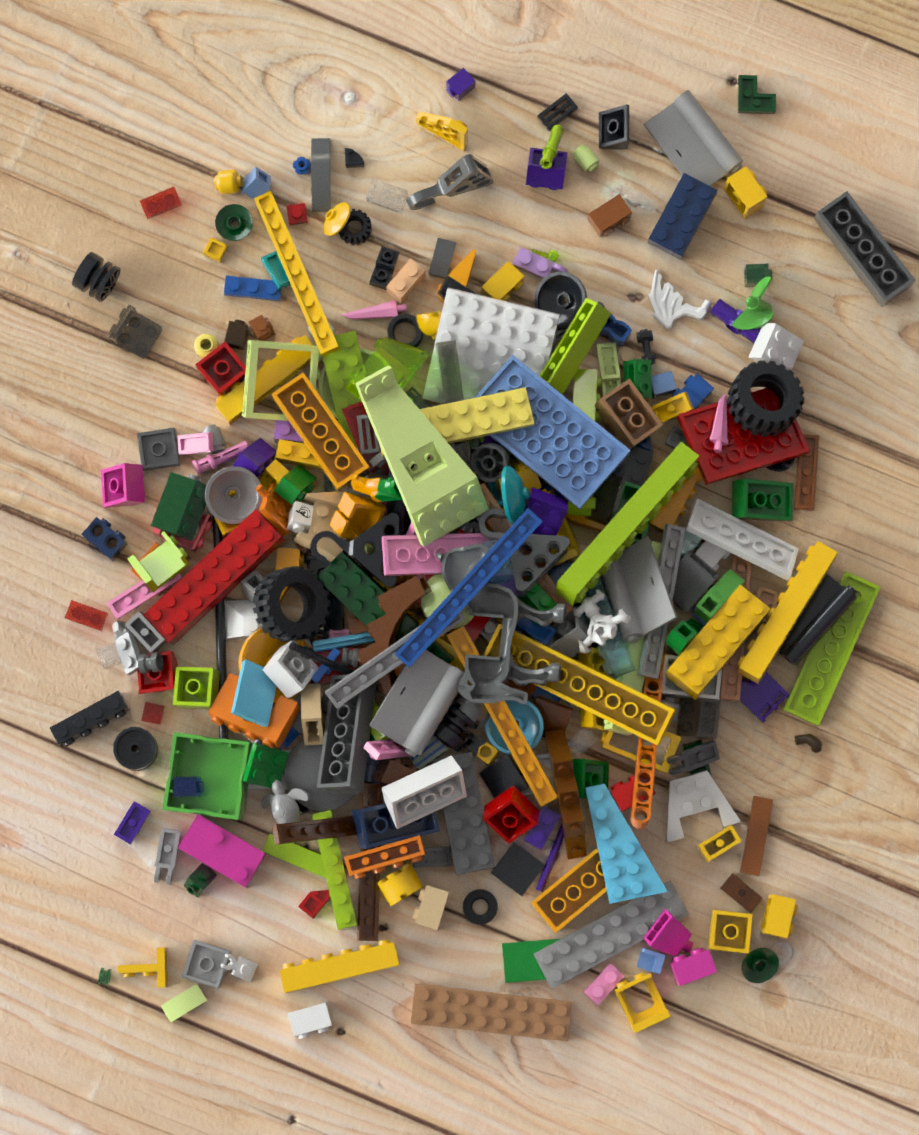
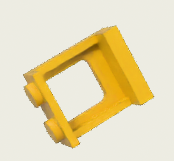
[614,971,671,1033]

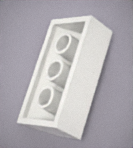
[382,756,467,829]

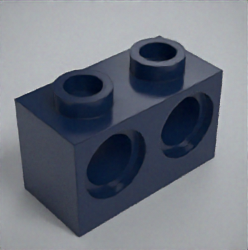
[82,517,127,561]

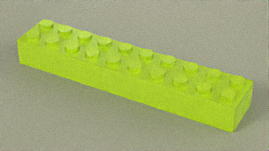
[555,442,699,607]

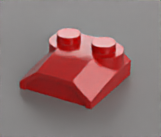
[137,651,178,695]

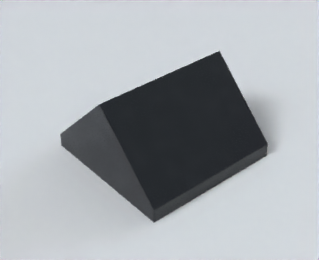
[599,104,629,149]

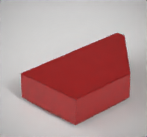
[298,890,331,919]

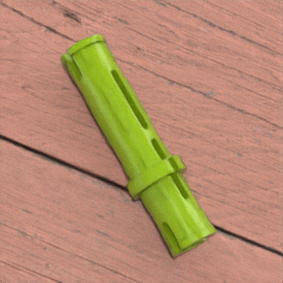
[540,125,564,169]

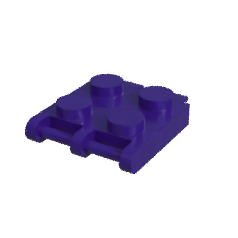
[740,672,790,723]

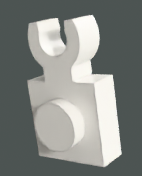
[220,954,258,982]

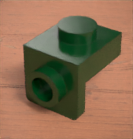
[184,862,217,898]

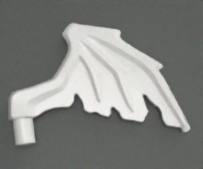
[648,270,712,329]

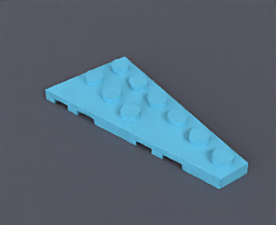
[585,784,668,904]

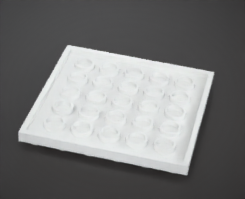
[422,288,560,404]

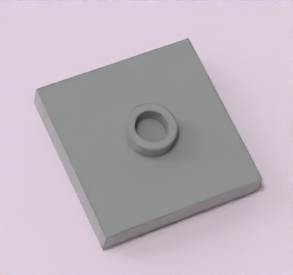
[182,940,231,989]

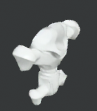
[573,589,631,654]

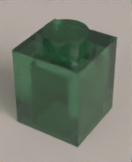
[744,263,772,287]

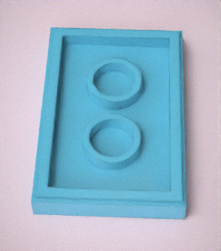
[231,659,276,727]

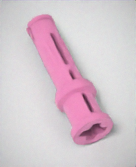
[192,440,249,476]

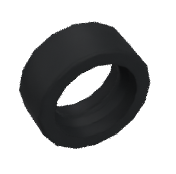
[387,314,423,352]

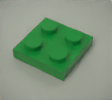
[242,743,289,788]

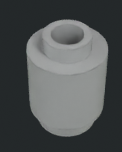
[202,425,225,454]

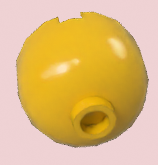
[416,310,442,339]

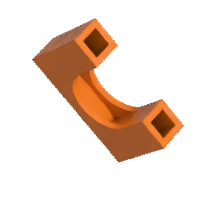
[208,673,301,749]

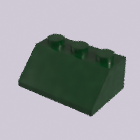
[150,472,207,541]

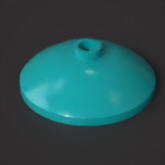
[501,466,529,525]

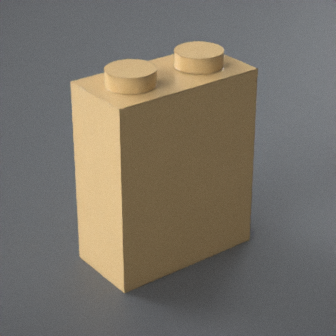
[301,684,324,746]

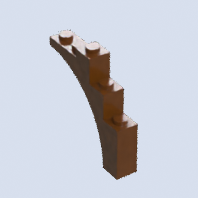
[357,574,432,697]
[544,729,587,860]

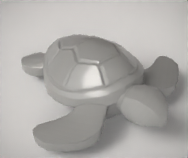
[261,780,310,824]

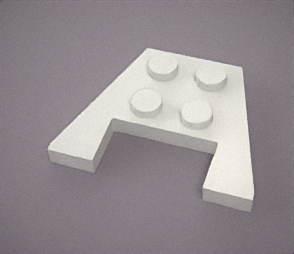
[666,770,740,842]

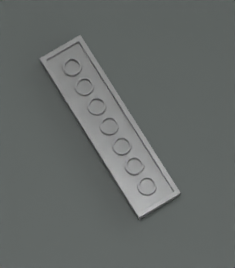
[533,880,689,989]

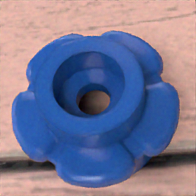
[293,157,311,175]

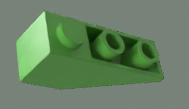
[694,569,745,623]

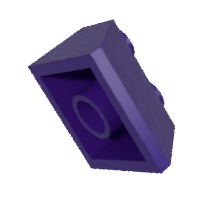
[525,147,567,190]

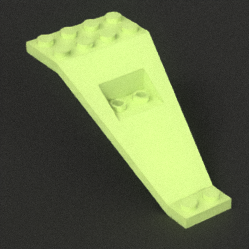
[355,366,489,546]

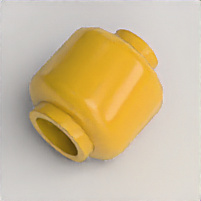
[214,169,243,195]

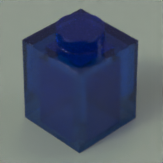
[174,777,204,797]

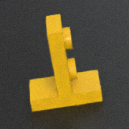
[118,947,168,988]

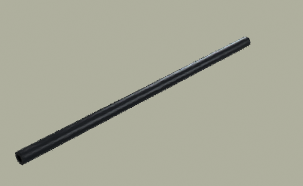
[212,515,229,739]

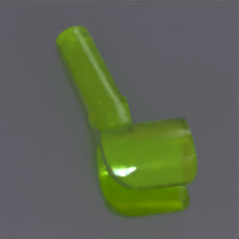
[531,249,559,262]

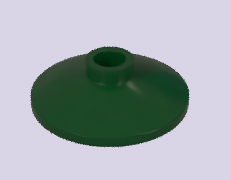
[215,204,253,241]
[741,948,779,983]

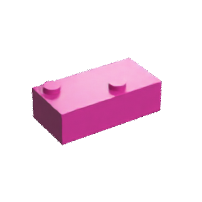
[178,814,266,888]

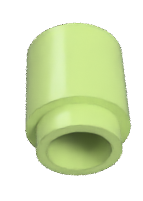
[572,144,600,173]

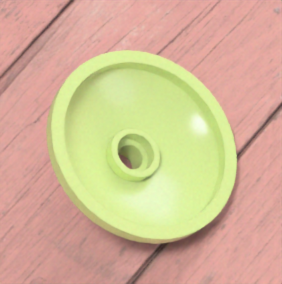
[421,574,474,629]

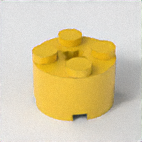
[377,863,424,906]

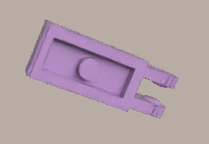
[513,247,568,279]

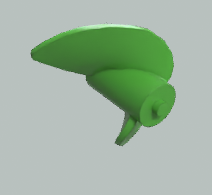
[732,276,773,330]

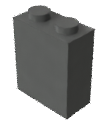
[673,550,719,612]

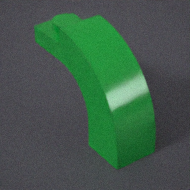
[665,618,703,656]

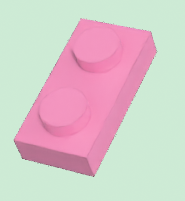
[584,963,625,1005]

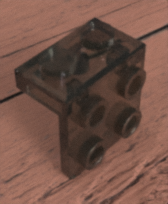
[109,305,163,359]

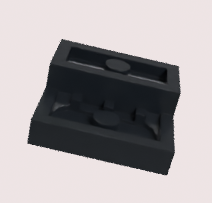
[479,753,529,799]

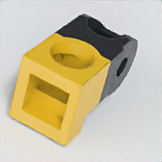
[463,733,500,766]

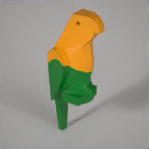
[351,474,403,502]

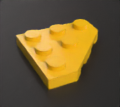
[416,112,468,151]

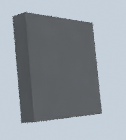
[137,428,180,471]

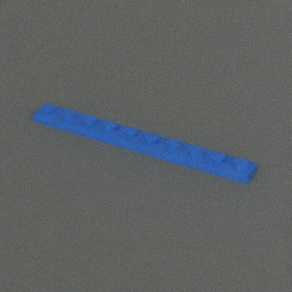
[395,508,543,668]

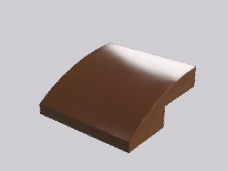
[534,695,574,738]

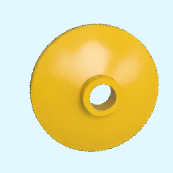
[323,202,351,236]

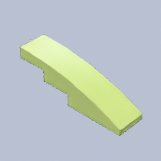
[597,343,621,423]

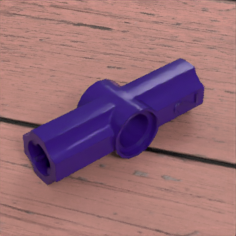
[710,299,761,344]

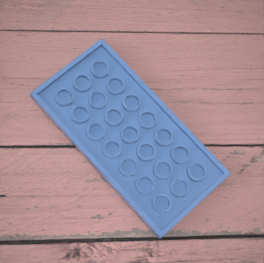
[475,355,631,510]

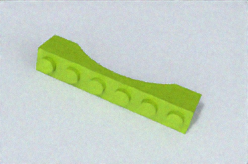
[312,810,358,930]

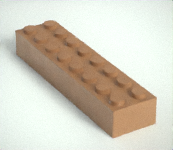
[411,984,572,1042]

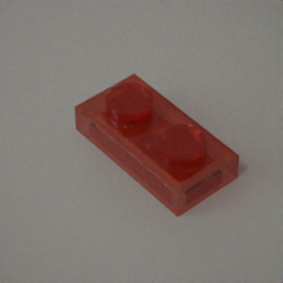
[140,187,182,220]
[65,600,108,632]

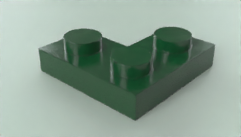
[738,75,776,114]

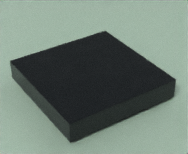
[491,842,545,896]

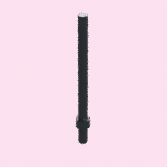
[289,642,379,691]

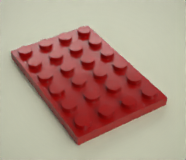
[677,388,810,485]

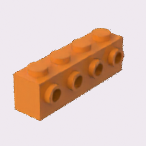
[344,835,426,879]

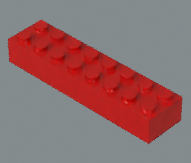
[143,509,285,645]

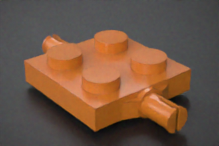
[255,483,297,536]

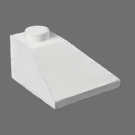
[225,600,263,639]

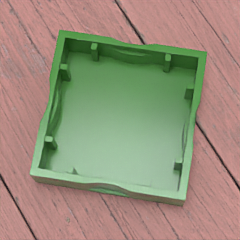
[162,732,253,820]

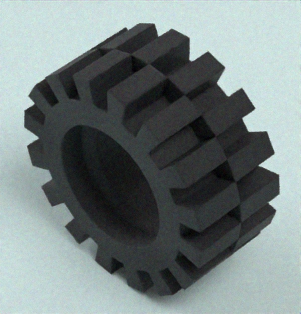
[338,209,372,245]

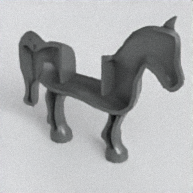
[435,543,566,705]

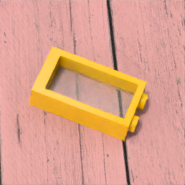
[600,731,681,775]

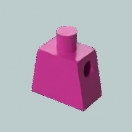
[644,908,693,956]

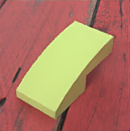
[161,984,207,1023]

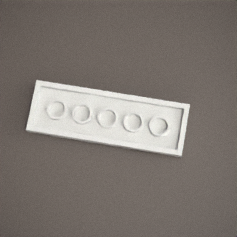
[685,499,799,581]

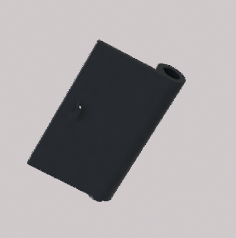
[776,574,857,667]

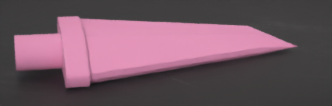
[342,300,407,320]
[710,393,728,453]

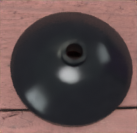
[534,271,587,329]

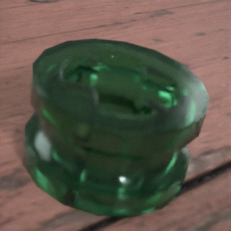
[98,968,112,986]

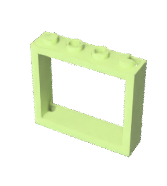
[242,340,322,421]

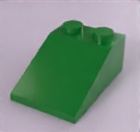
[732,479,793,521]

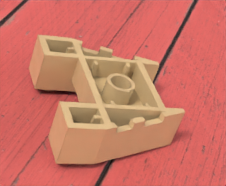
[294,491,369,567]

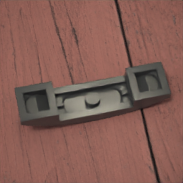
[311,138,331,212]

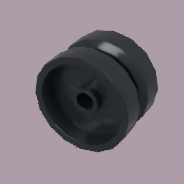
[113,727,158,771]

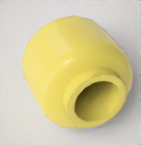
[194,334,219,359]

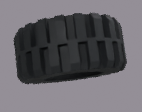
[727,360,805,437]
[253,566,331,642]

